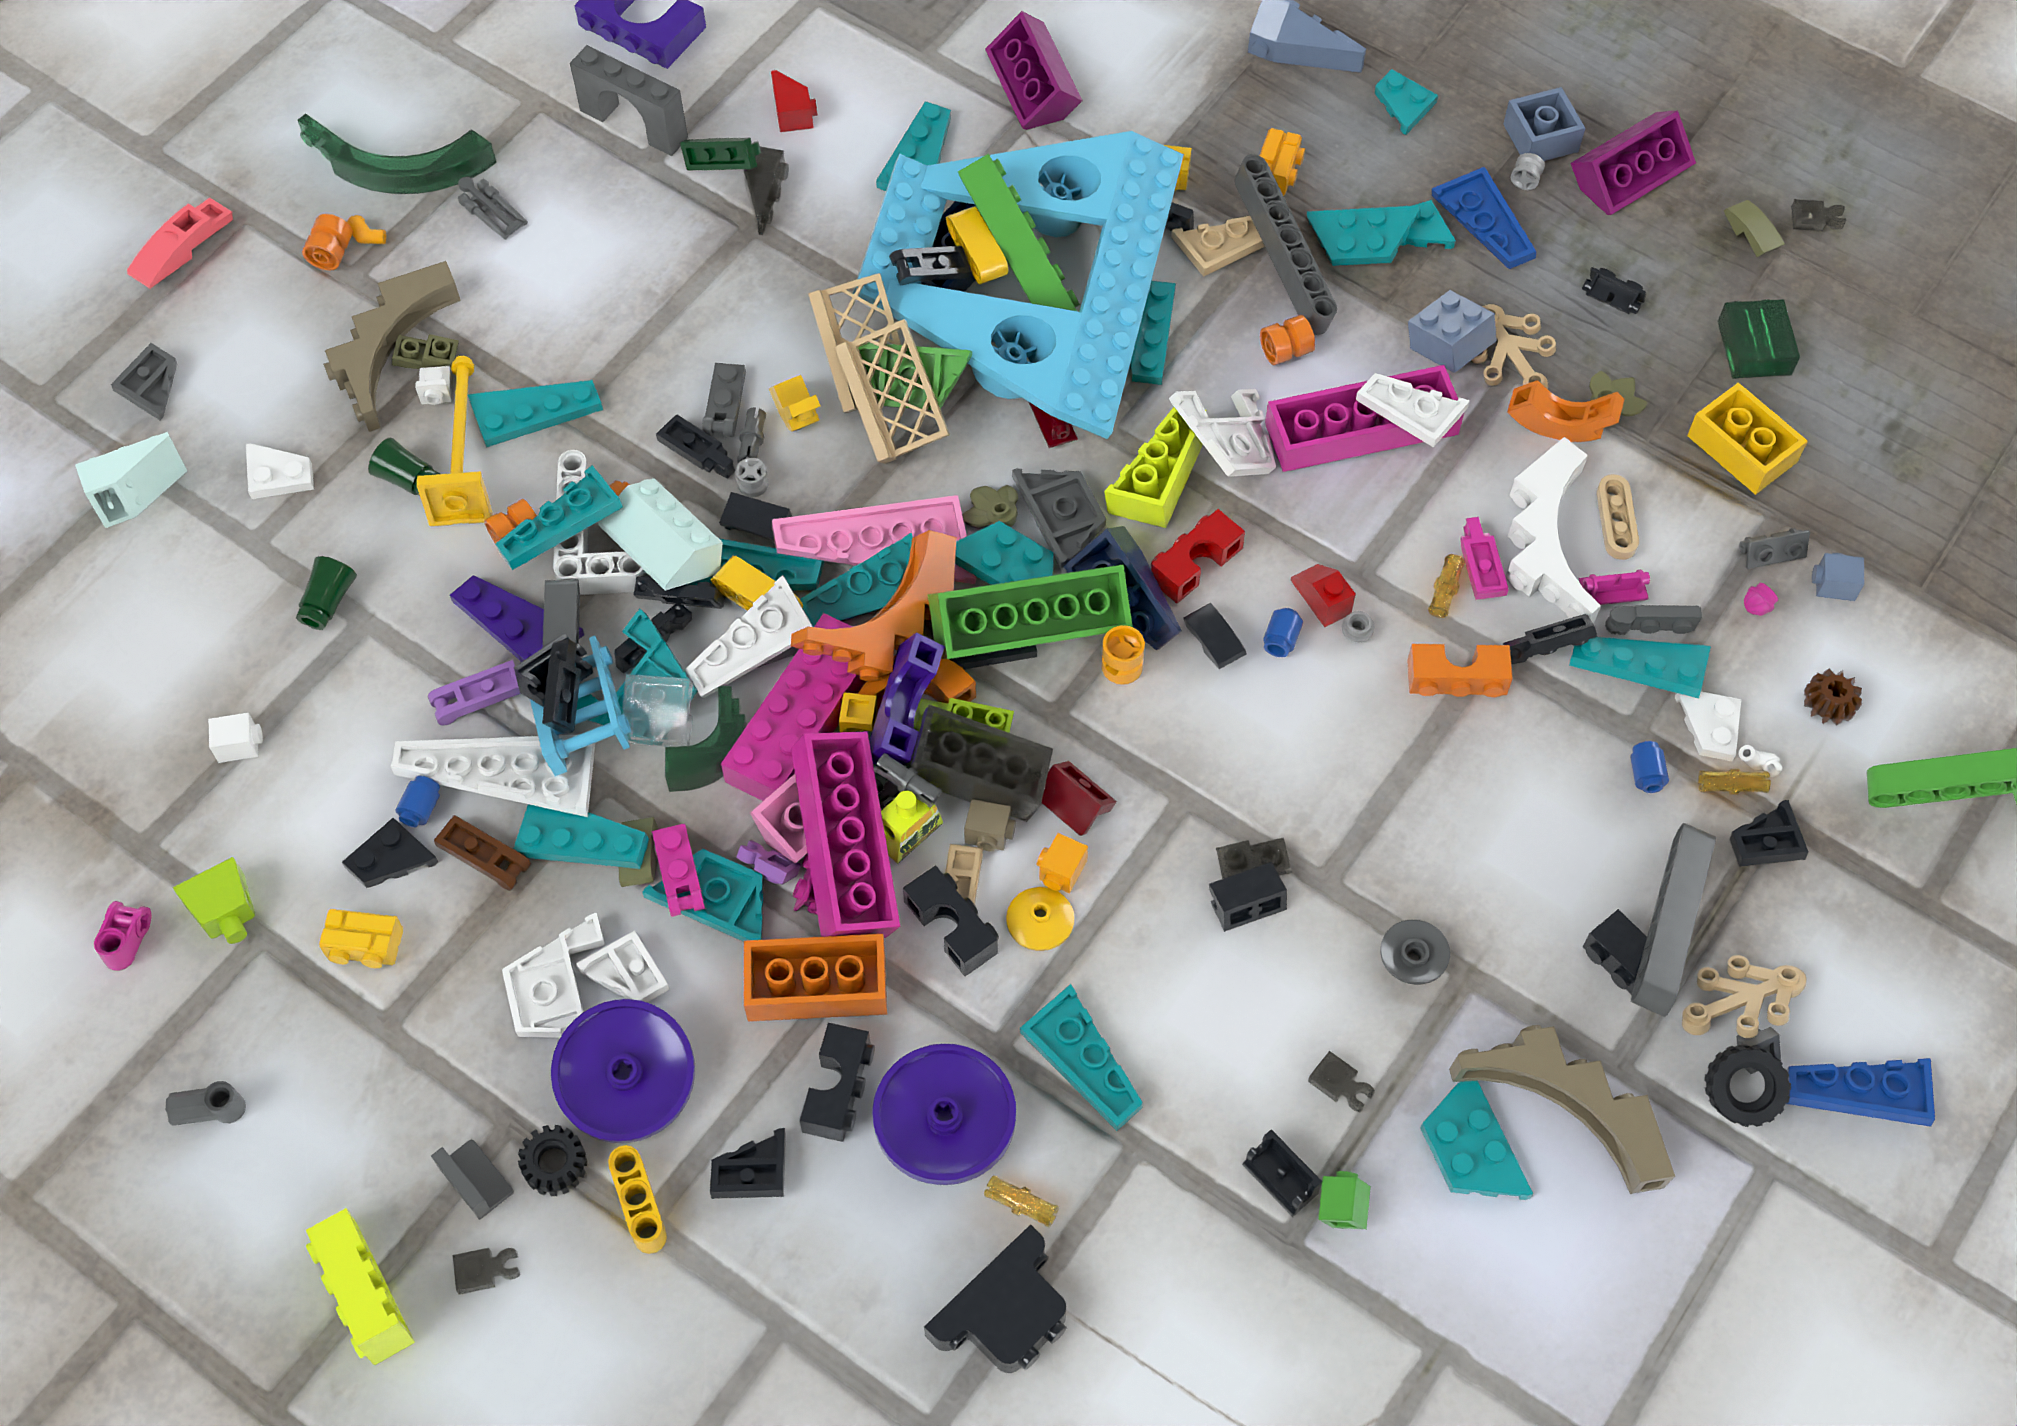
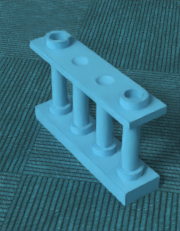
[530,636,632,776]

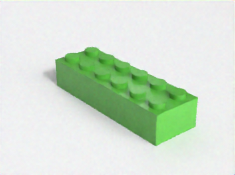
[927,565,1132,659]

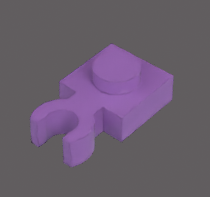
[737,840,801,885]

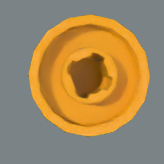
[1101,625,1145,685]

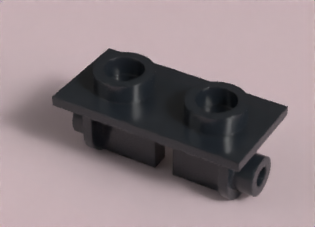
[1582,267,1646,315]

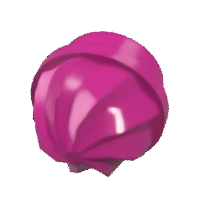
[1744,582,1778,616]

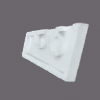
[1356,373,1470,447]

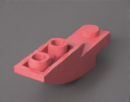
[127,198,233,289]

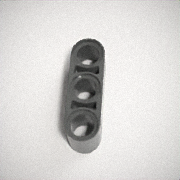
[543,579,580,648]

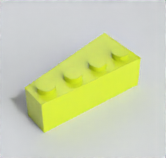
[1104,407,1206,528]
[306,1208,415,1366]

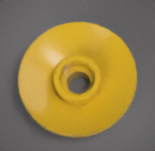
[1006,887,1074,951]

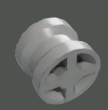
[1510,153,1545,190]
[735,458,769,497]

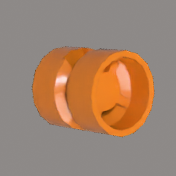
[302,214,353,271]
[1260,315,1315,365]
[484,498,537,544]

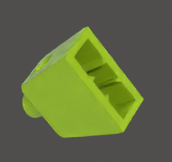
[173,857,255,944]

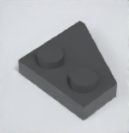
[111,343,177,421]

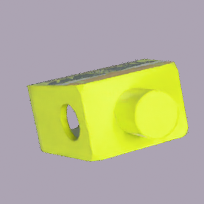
[881,791,943,864]

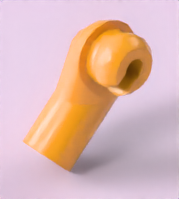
[347,215,387,244]

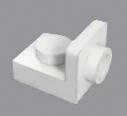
[415,366,452,405]

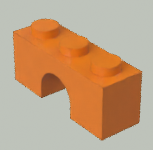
[1407,644,1512,697]

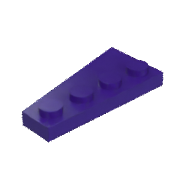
[450,575,585,662]

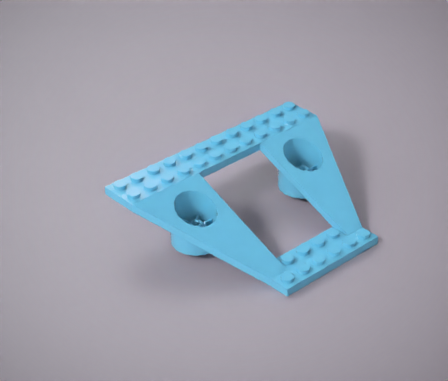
[852,131,1184,439]

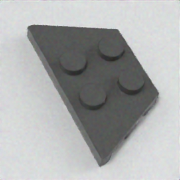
[1012,468,1106,569]

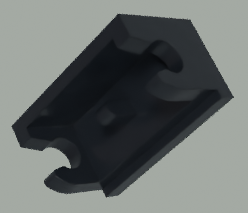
[719,492,793,541]
[513,634,594,707]
[1209,862,1287,932]
[1242,1129,1323,1217]

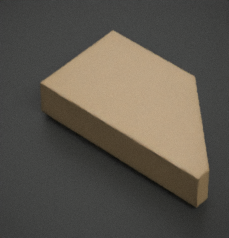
[945,844,983,905]

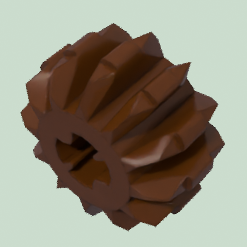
[1804,668,1862,726]

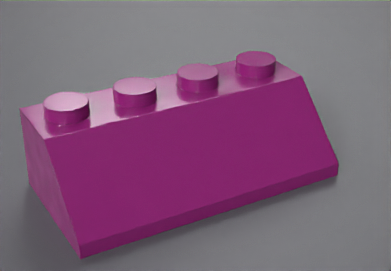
[985,11,1083,130]
[1570,110,1696,215]

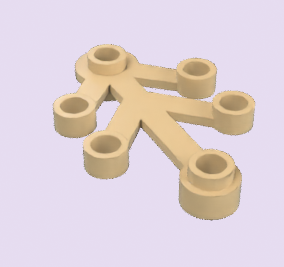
[1471,304,1556,389]
[1682,955,1807,1038]

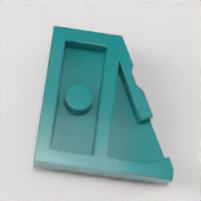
[1374,69,1438,135]
[1400,200,1456,249]

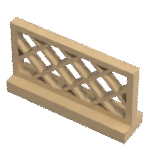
[808,273,901,413]
[834,319,950,464]

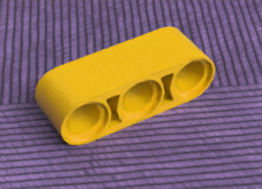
[946,206,1009,285]
[711,556,803,611]
[608,1145,667,1254]

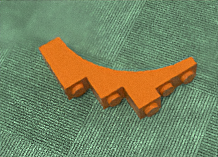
[791,530,957,681]

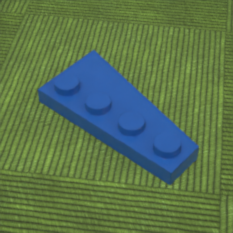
[1432,167,1536,269]
[1786,1058,1935,1127]

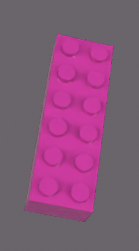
[1265,365,1464,472]
[721,613,867,801]
[791,732,901,938]

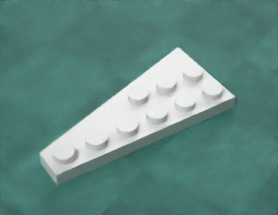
[391,734,595,817]

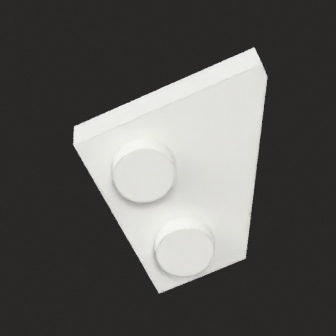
[246,443,314,499]
[576,930,670,1002]

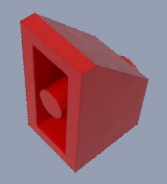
[771,70,818,132]
[1291,564,1356,627]

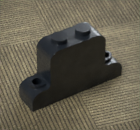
[924,1224,1067,1373]

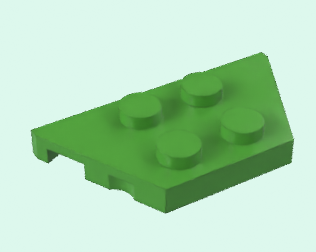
[858,343,972,410]

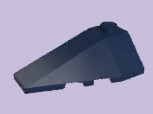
[1063,526,1182,650]

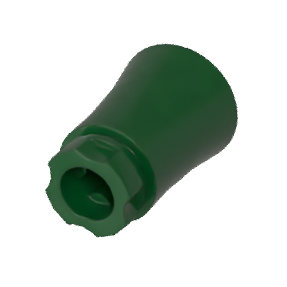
[368,437,440,496]
[296,556,357,630]

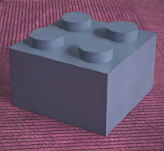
[1503,87,1585,161]
[1408,290,1496,373]

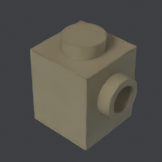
[964,799,1016,851]

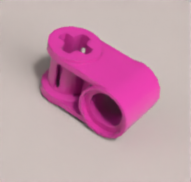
[94,901,152,971]

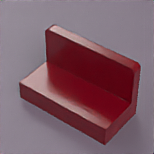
[1034,761,1117,836]

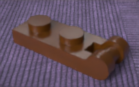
[434,815,531,891]

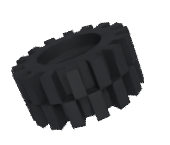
[518,1125,587,1196]

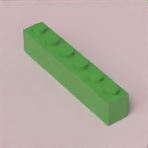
[958,154,1080,311]

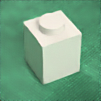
[208,713,263,763]

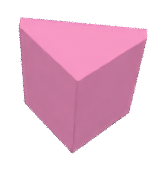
[750,774,808,863]

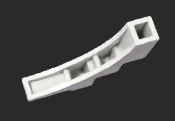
[1506,437,1601,623]

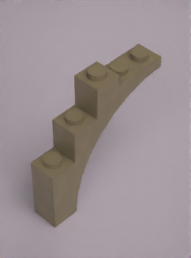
[323,261,461,432]
[1449,1025,1675,1194]

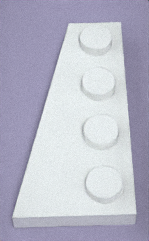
[686,575,813,698]

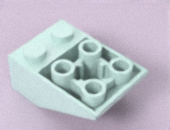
[75,432,187,528]

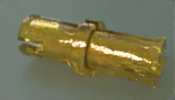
[1428,554,1465,618]
[1698,768,1771,795]
[984,1175,1059,1228]

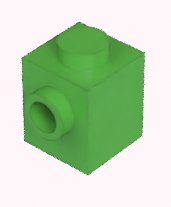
[1318,1171,1371,1230]

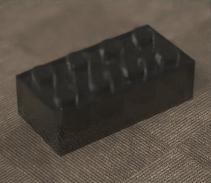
[906,704,1053,822]

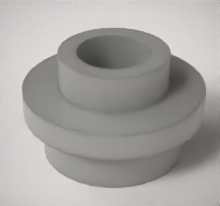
[1342,611,1374,642]

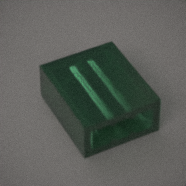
[1718,299,1800,379]

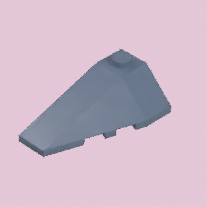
[1248,0,1366,73]

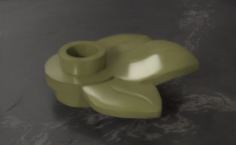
[1589,371,1647,417]
[962,485,1019,528]

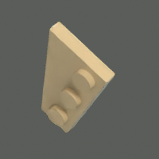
[1171,216,1265,277]

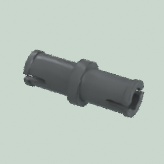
[737,407,766,463]
[873,753,942,808]

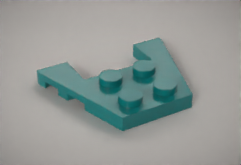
[577,608,698,744]

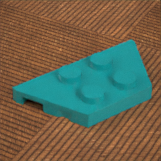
[1306,205,1421,266]
[955,521,1054,585]
[642,848,764,942]
[1420,1080,1533,1200]

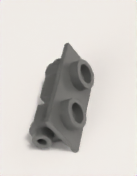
[1739,528,1810,569]

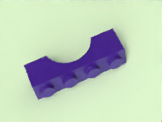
[869,632,945,765]

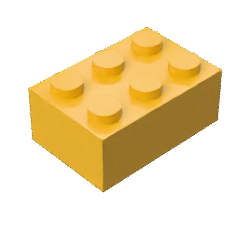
[1687,382,1808,495]

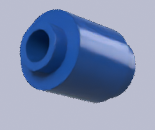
[1263,608,1303,657]
[1630,741,1669,793]
[395,775,440,828]

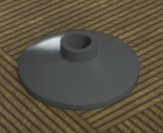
[1380,920,1450,985]

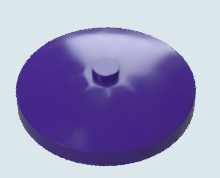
[551,999,695,1143]
[872,1044,1016,1185]

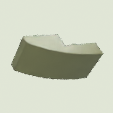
[1724,200,1785,257]
[392,334,459,369]
[618,817,658,887]

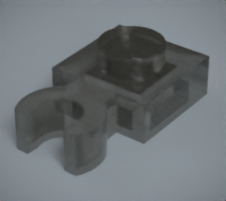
[1791,199,1846,231]
[1308,1051,1375,1112]
[452,1248,520,1294]

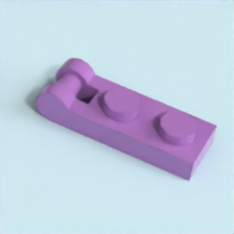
[428,660,521,726]

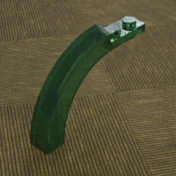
[297,113,497,194]

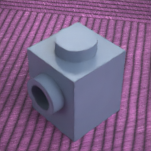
[1811,553,1864,601]

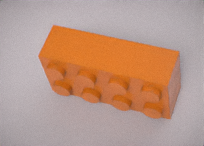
[744,934,887,1022]

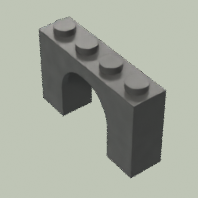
[570,45,688,156]

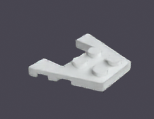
[1169,389,1276,477]
[502,913,605,1038]

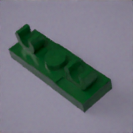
[680,137,761,171]

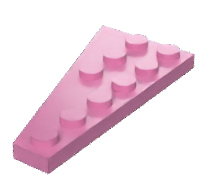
[772,495,976,584]

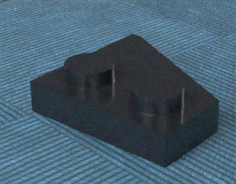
[1729,800,1809,867]
[342,818,438,888]
[710,1128,786,1199]

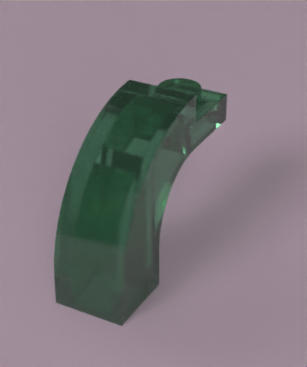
[665,686,747,792]

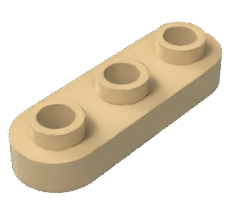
[1596,474,1639,560]

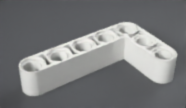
[553,450,649,595]

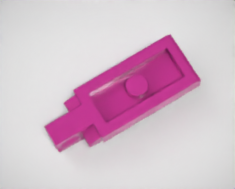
[1460,517,1508,600]

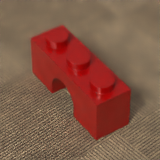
[1151,509,1245,604]

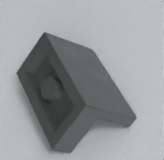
[431,1139,514,1220]

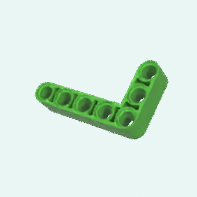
[1866,748,2017,808]

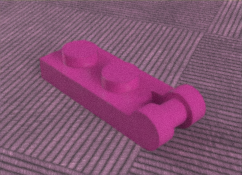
[652,823,705,917]

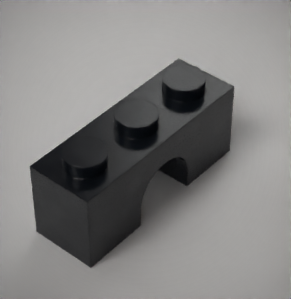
[903,865,999,976]
[799,1022,875,1142]

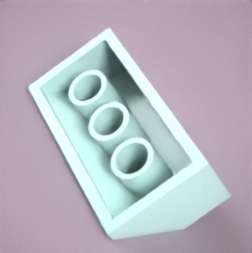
[598,478,723,591]

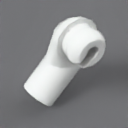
[1739,745,1782,777]

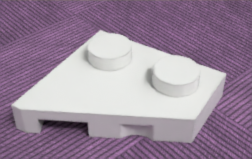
[1675,692,1741,762]

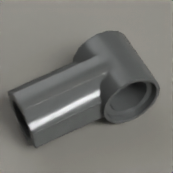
[165,1081,246,1126]

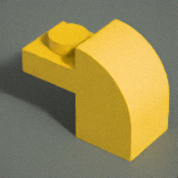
[769,375,820,432]

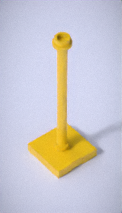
[417,356,493,526]

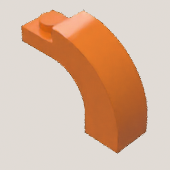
[1507,380,1625,442]
[858,656,976,709]

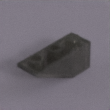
[743,146,789,235]

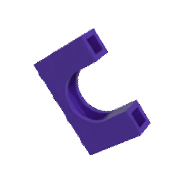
[574,0,706,69]

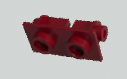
[1028,402,1078,448]

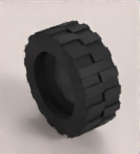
[1704,1044,1791,1127]

